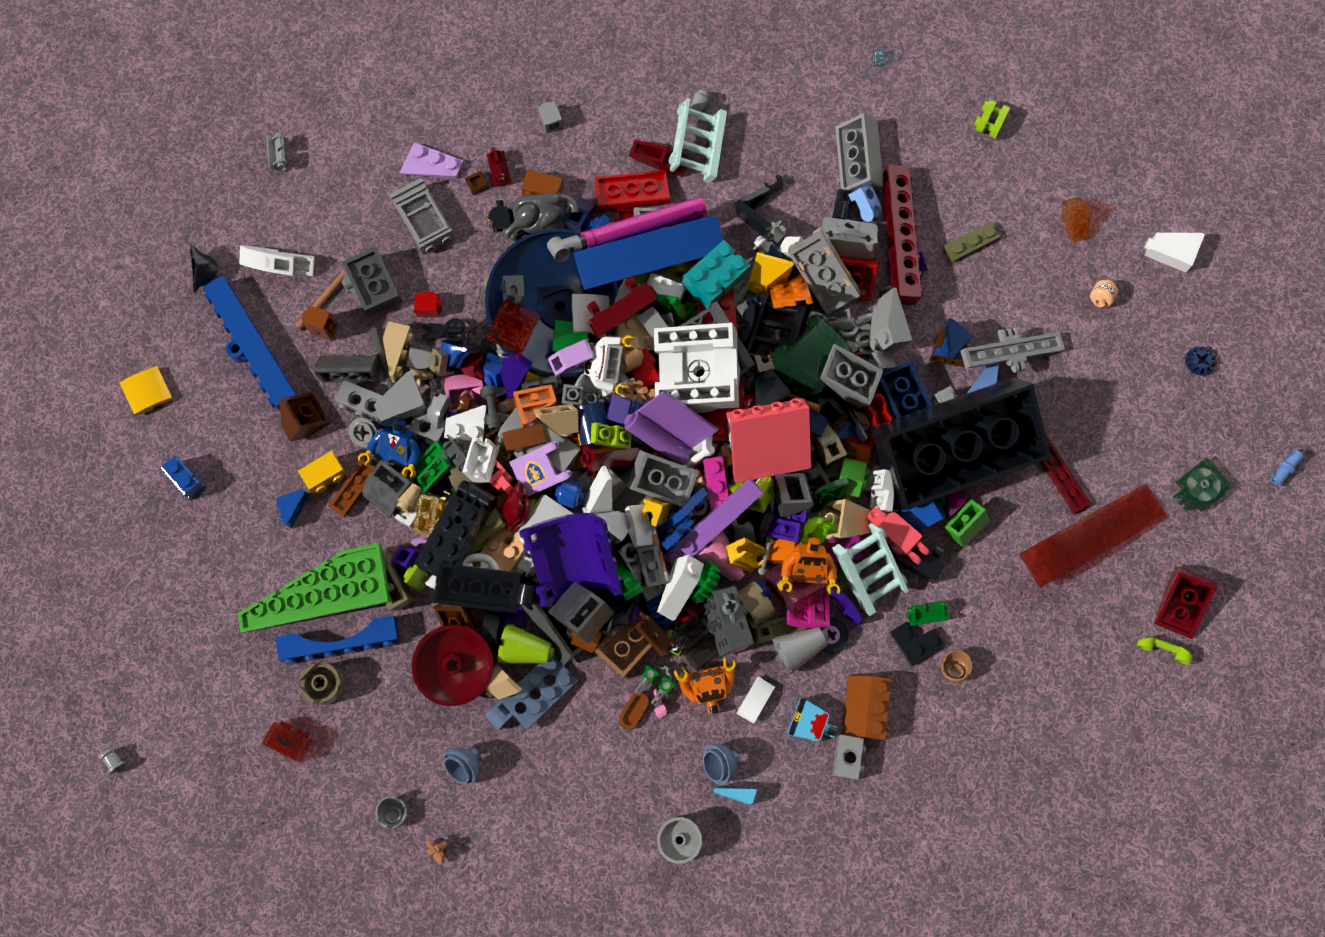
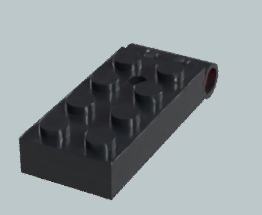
[414,480,498,576]

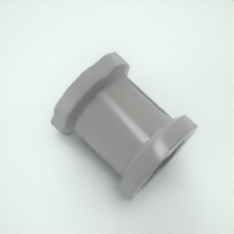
[99,747,126,774]

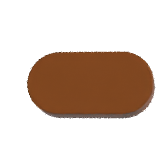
[619,692,649,730]

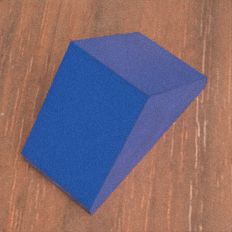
[276,489,310,529]

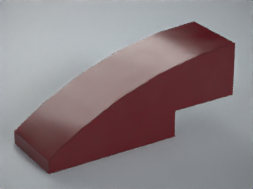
[629,139,688,177]

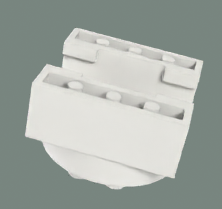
[654,323,740,413]

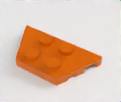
[770,275,813,308]

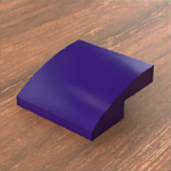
[765,497,811,543]

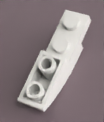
[239,245,315,276]

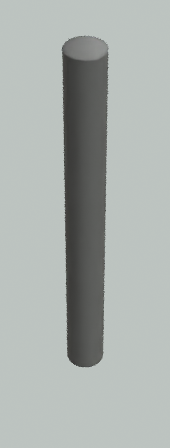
[370,327,394,389]

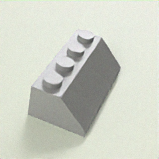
[835,113,884,193]
[495,407,581,486]

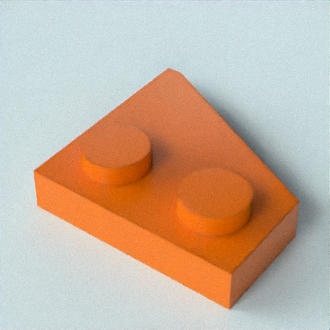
[513,384,556,428]

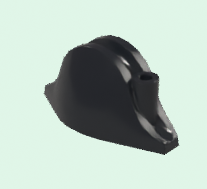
[190,244,218,293]

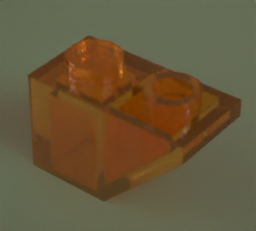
[1062,197,1090,243]

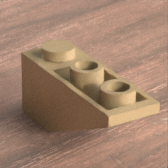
[383,321,414,384]

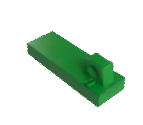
[614,554,643,601]

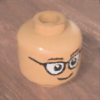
[1090,280,1118,308]

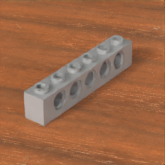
[334,380,446,446]

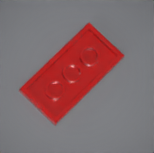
[594,170,670,210]

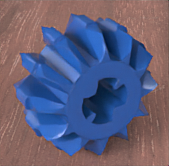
[646,594,675,628]

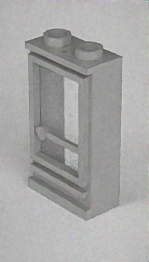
[389,178,455,254]

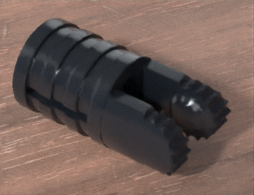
[832,189,852,220]

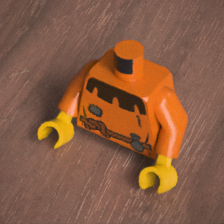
[778,538,840,595]
[674,657,736,715]

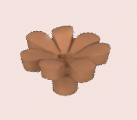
[622,380,648,402]
[426,840,448,865]

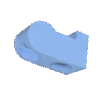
[849,184,882,222]

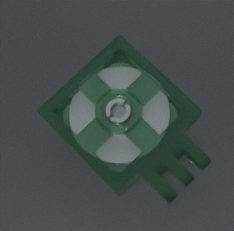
[1173,458,1232,512]

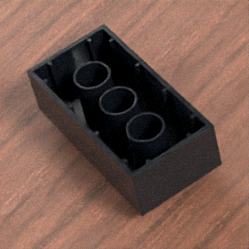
[870,377,1052,510]

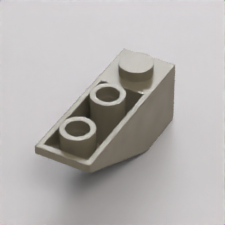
[810,412,847,467]

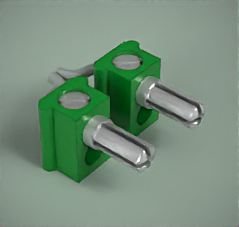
[635,666,675,706]

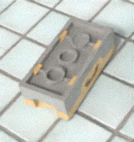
[788,227,860,314]

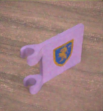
[509,441,572,496]

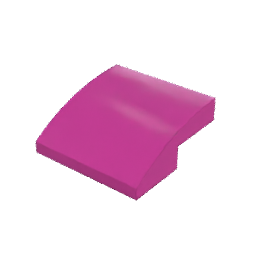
[787,589,830,628]

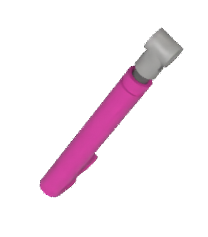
[547,197,706,262]

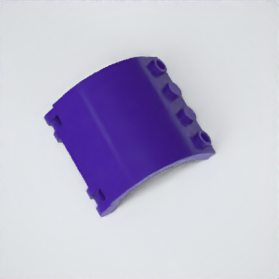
[519,513,623,607]

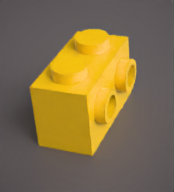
[298,451,347,494]

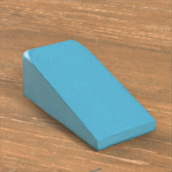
[713,788,757,805]

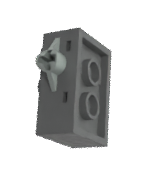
[342,247,402,317]
[702,586,754,657]

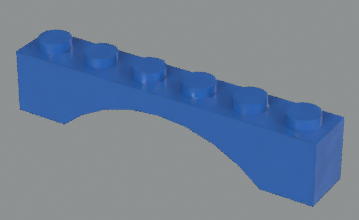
[276,615,400,665]

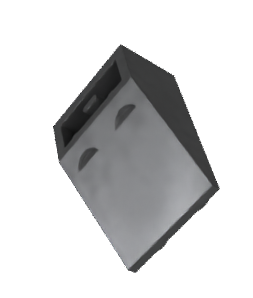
[548,582,614,644]

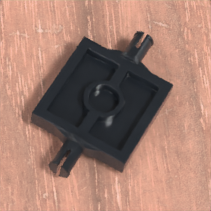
[599,590,640,636]

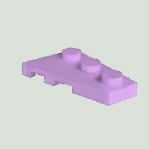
[399,142,464,179]

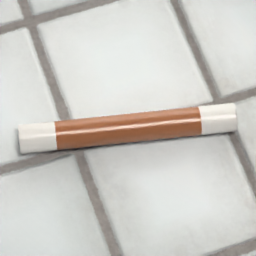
[651,525,669,582]

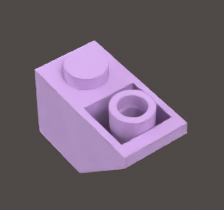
[548,339,594,376]

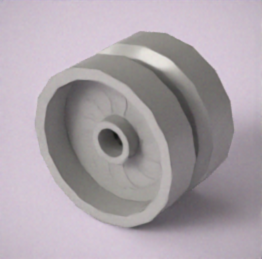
[657,817,702,864]

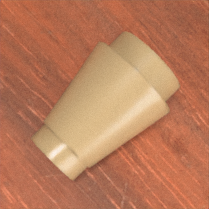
[396,483,422,514]

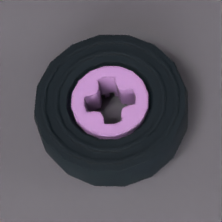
[820,618,849,653]

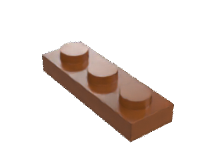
[328,459,375,517]

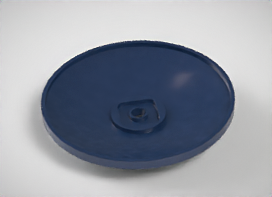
[484,229,623,379]

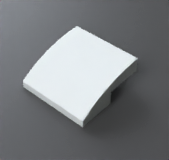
[865,469,894,512]

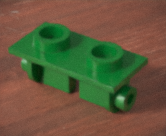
[906,601,950,626]

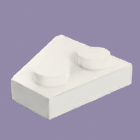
[444,405,488,442]

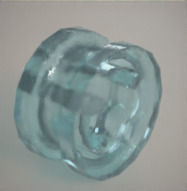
[872,49,885,66]

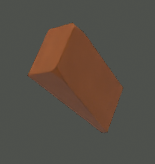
[502,423,547,454]

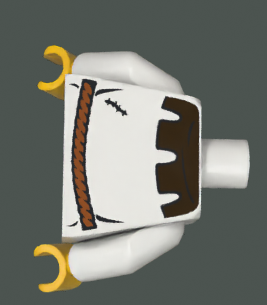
[583,335,636,396]

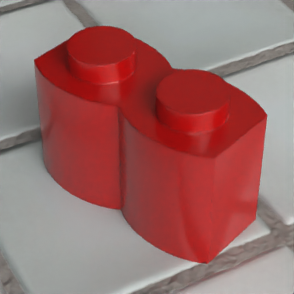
[864,393,892,430]

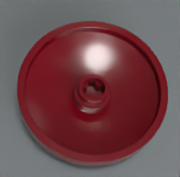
[411,624,493,706]

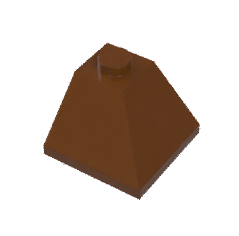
[280,392,330,442]

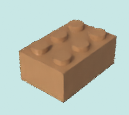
[594,611,652,679]

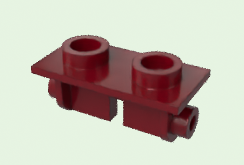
[487,147,512,187]

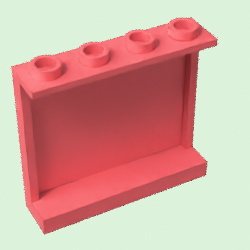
[726,398,811,483]

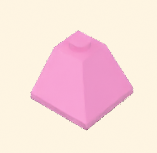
[444,374,487,414]

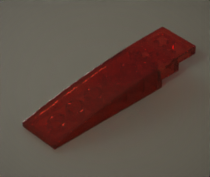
[1019,483,1167,588]

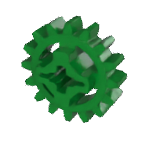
[689,561,721,603]

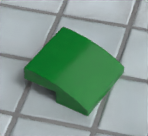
[414,440,451,493]

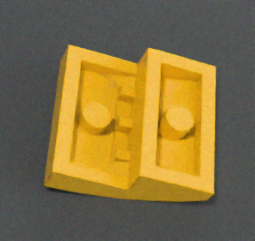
[120,366,172,416]

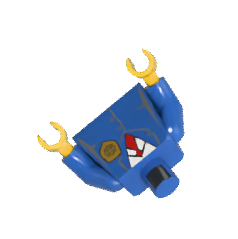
[358,419,420,479]

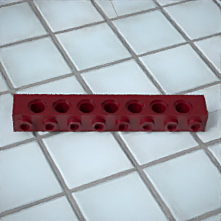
[883,164,923,305]

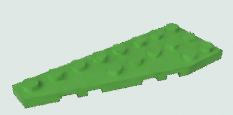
[238,543,391,633]

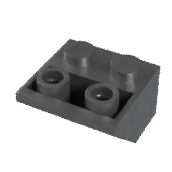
[361,460,412,517]

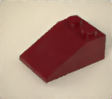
[1154,566,1218,639]

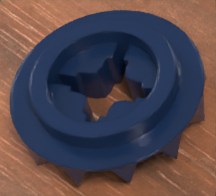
[1185,346,1217,376]

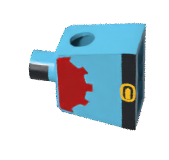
[787,698,838,742]

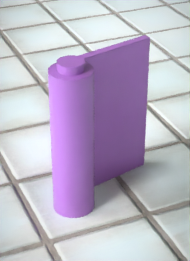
[624,390,718,465]

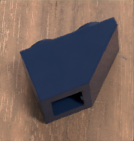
[564,198,597,232]

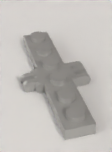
[961,327,1065,373]

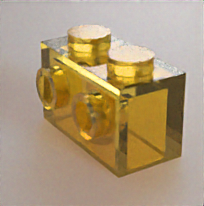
[413,493,445,536]

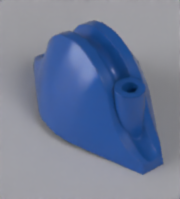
[441,339,471,369]

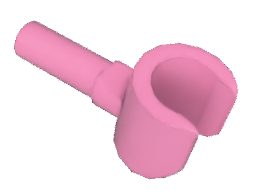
[653,689,667,718]

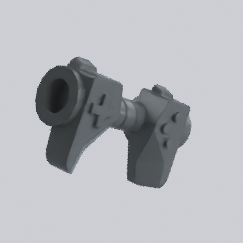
[480,385,509,430]

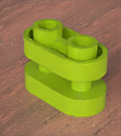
[974,99,1010,139]

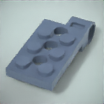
[485,657,578,731]

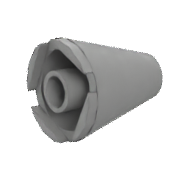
[771,627,829,675]

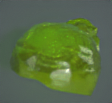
[800,516,832,545]

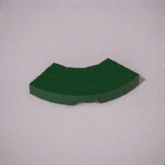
[810,478,849,513]

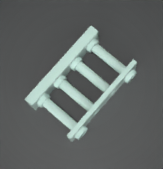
[669,98,727,183]
[832,523,909,616]

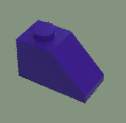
[500,350,533,399]

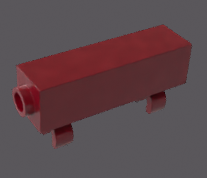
[586,276,657,339]
[581,441,652,480]

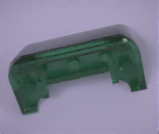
[770,314,854,396]

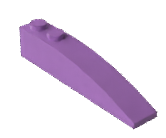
[663,478,764,566]

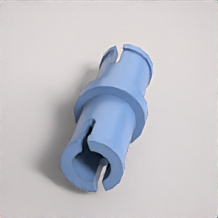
[1270,450,1304,487]

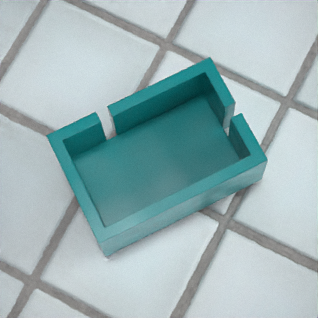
[682,240,751,309]

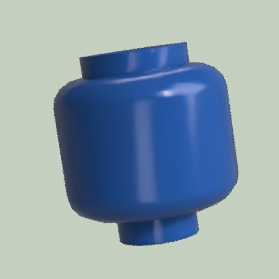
[555,481,585,509]

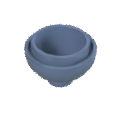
[703,744,740,785]
[443,747,481,785]

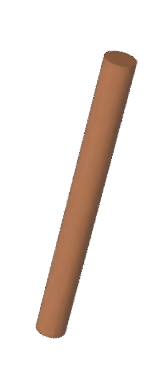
[295,270,345,330]

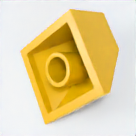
[747,252,794,294]

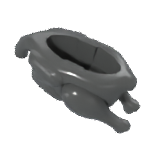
[503,193,579,241]

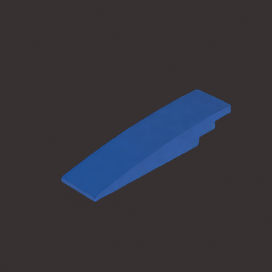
[573,215,724,290]

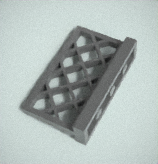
[678,301,757,377]

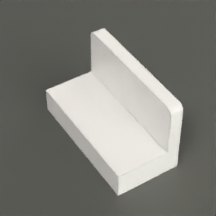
[643,273,686,302]

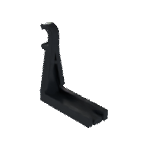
[734,175,784,242]

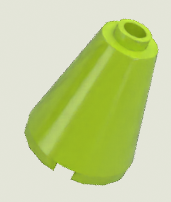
[498,624,555,664]

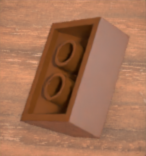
[842,675,891,741]

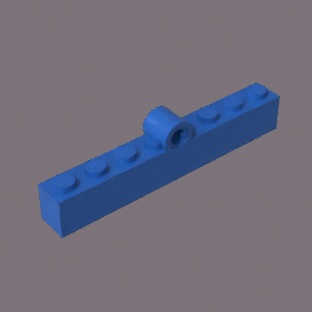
[203,275,297,410]

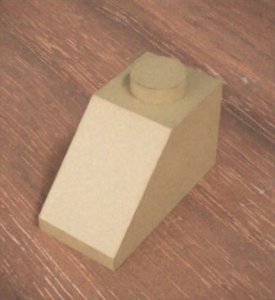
[534,404,579,436]
[484,664,522,700]

